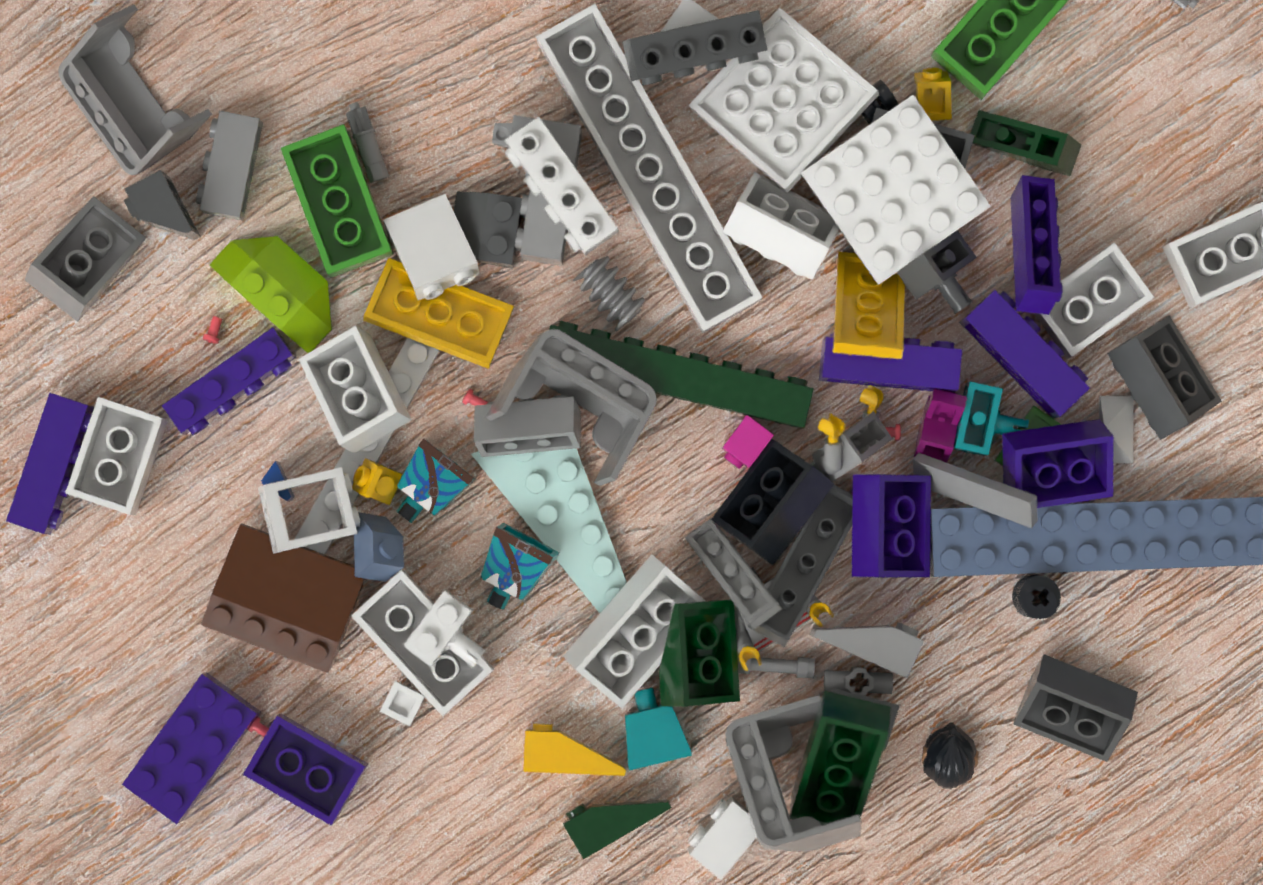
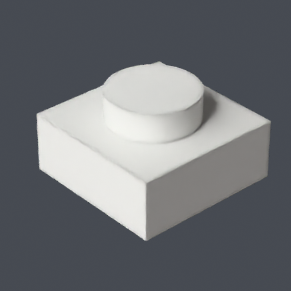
[380,681,425,726]

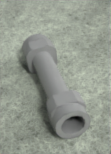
[737,653,815,679]

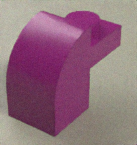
[914,389,967,463]

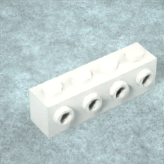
[504,116,619,255]

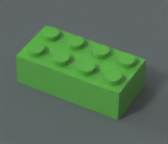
[931,0,1068,100]
[280,124,394,278]

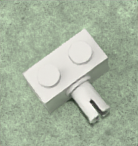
[403,590,486,668]

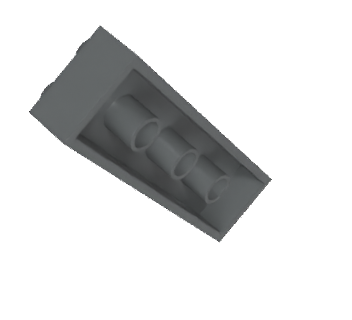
[747,485,853,648]

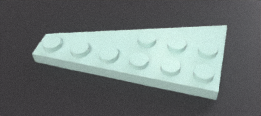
[471,448,627,613]

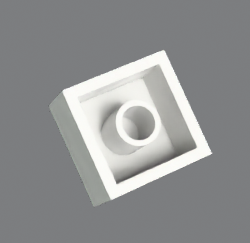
[688,796,756,880]

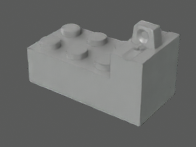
[492,115,582,266]

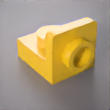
[914,67,952,121]
[352,458,403,505]

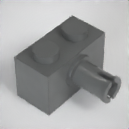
[897,230,977,314]

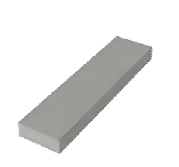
[913,453,1038,528]
[685,518,781,629]

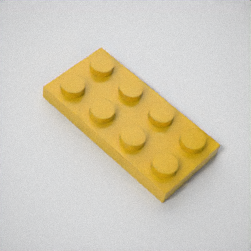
[833,251,905,359]
[363,258,514,369]

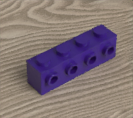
[1010,175,1063,315]
[162,327,296,435]
[6,392,94,535]

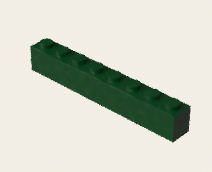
[549,321,814,429]

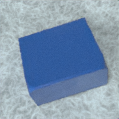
[261,461,295,501]

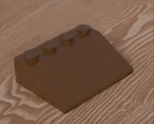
[201,523,365,673]

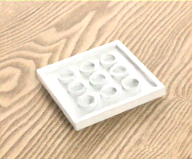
[689,8,879,193]
[801,95,991,285]

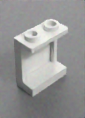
[383,194,479,300]

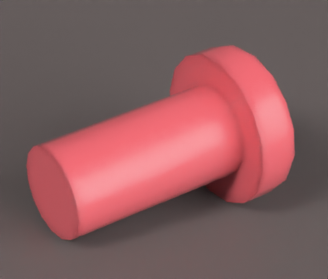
[203,316,223,344]
[462,389,489,406]
[885,424,901,441]
[248,717,269,737]

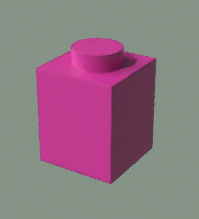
[722,415,774,469]

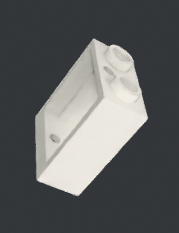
[258,467,360,554]

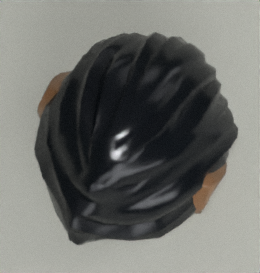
[922,722,979,789]

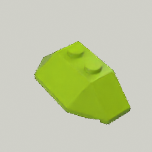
[209,236,332,353]

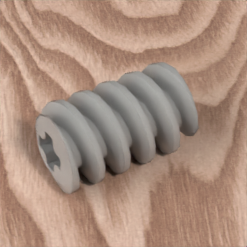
[573,256,645,332]

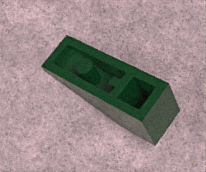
[970,110,1082,176]
[563,800,672,860]

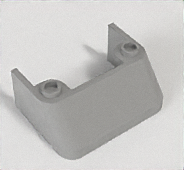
[59,4,212,175]
[485,329,656,486]
[725,695,861,852]

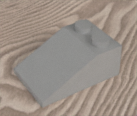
[25,196,146,322]
[810,622,924,678]

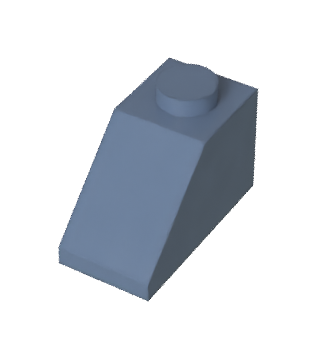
[354,512,404,582]

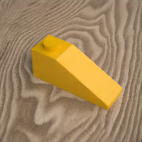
[523,723,626,776]

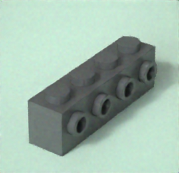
[622,10,768,86]

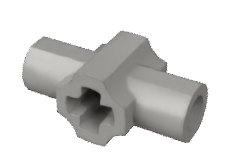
[824,667,893,696]

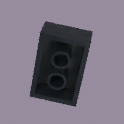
[711,439,834,565]

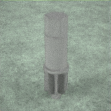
[346,102,389,183]

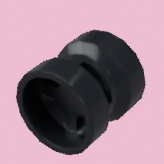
[861,80,899,125]

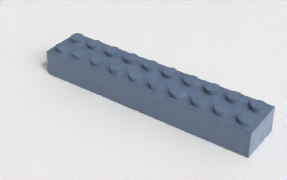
[930,497,1263,577]

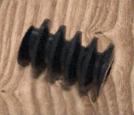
[1012,575,1061,619]

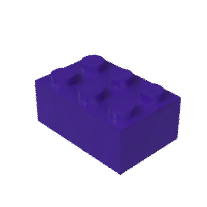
[1002,419,1114,508]
[852,474,931,577]
[243,713,368,826]

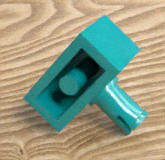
[953,381,1029,456]

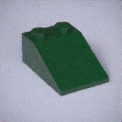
[659,599,740,707]

